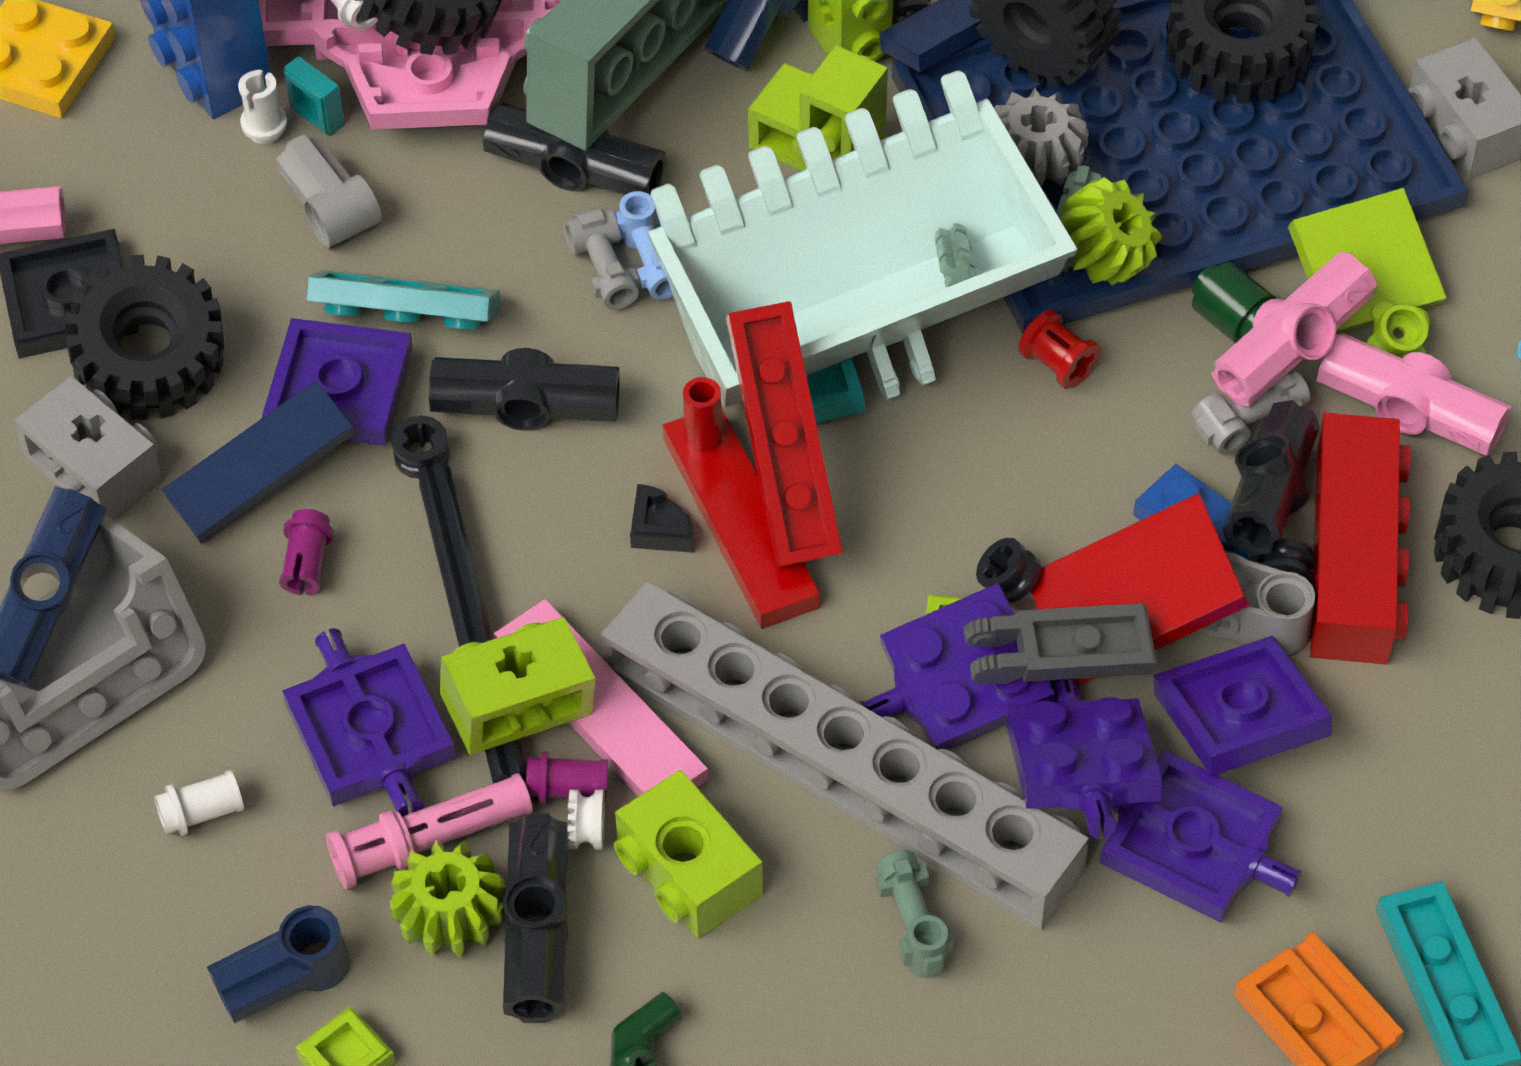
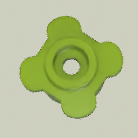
[1366,300,1431,359]

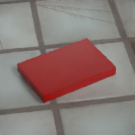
[1030,493,1250,686]

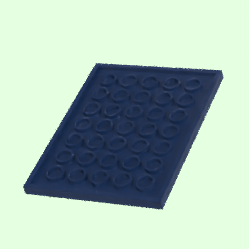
[892,0,1469,334]

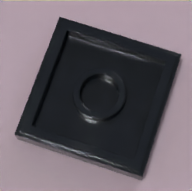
[0,229,139,359]

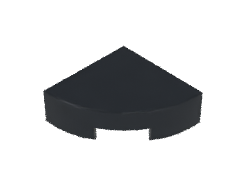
[630,484,694,553]

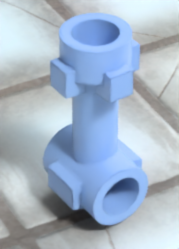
[614,191,673,300]

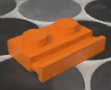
[1233,931,1404,1066]

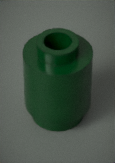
[1192,262,1276,343]

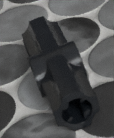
[482,103,666,196]
[429,348,620,431]
[1222,400,1320,556]
[503,814,569,1023]

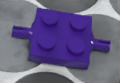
[860,583,1055,750]
[282,628,456,816]
[1006,679,1162,838]
[1100,750,1302,923]

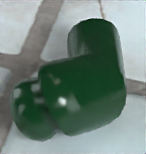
[610,992,682,1066]

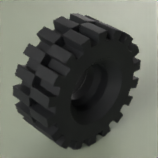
[355,0,502,55]
[968,0,1122,86]
[1166,0,1319,104]
[65,254,225,420]
[1434,451,1521,619]

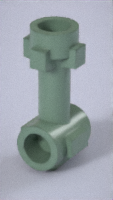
[876,850,954,978]

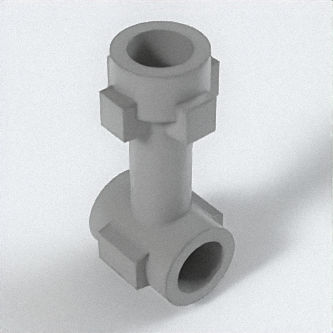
[563,208,639,310]
[1192,370,1310,455]

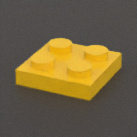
[0,0,116,119]

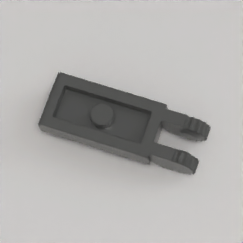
[964,603,1157,685]

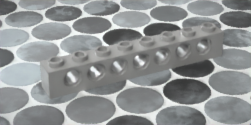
[601,581,1089,930]

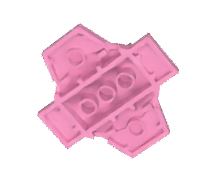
[258,0,560,130]

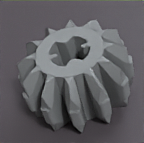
[995,87,1089,187]

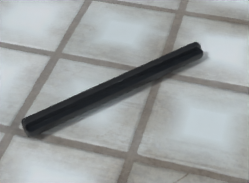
[418,463,527,784]

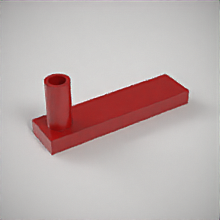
[725,301,843,567]
[662,377,820,629]

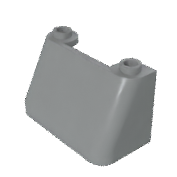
[0,515,206,791]

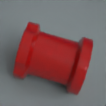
[1018,309,1101,389]

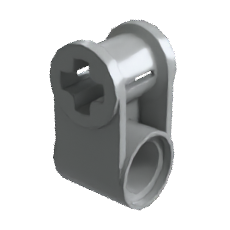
[1198,552,1315,655]

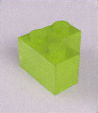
[748,45,888,171]

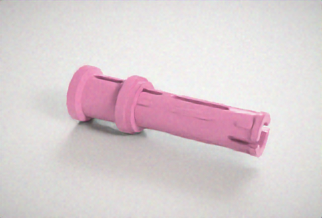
[326,773,533,890]

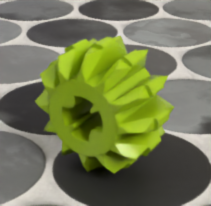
[1060,177,1162,286]
[389,839,506,958]

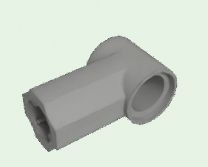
[276,134,382,249]

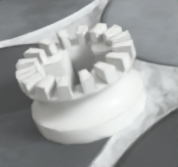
[568,790,605,850]

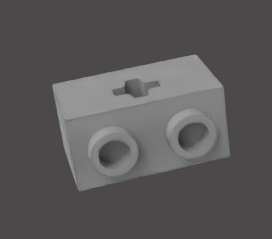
[1408,37,1521,179]
[14,376,163,520]

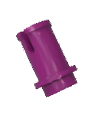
[279,509,334,595]
[526,751,608,804]

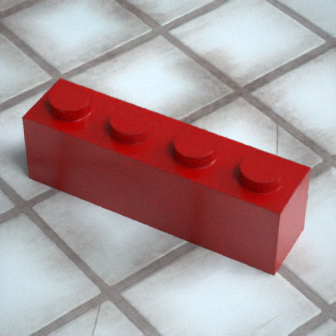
[1309,412,1411,665]

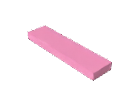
[494,599,708,797]

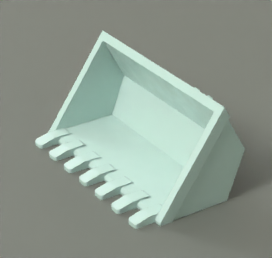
[647,70,1078,408]

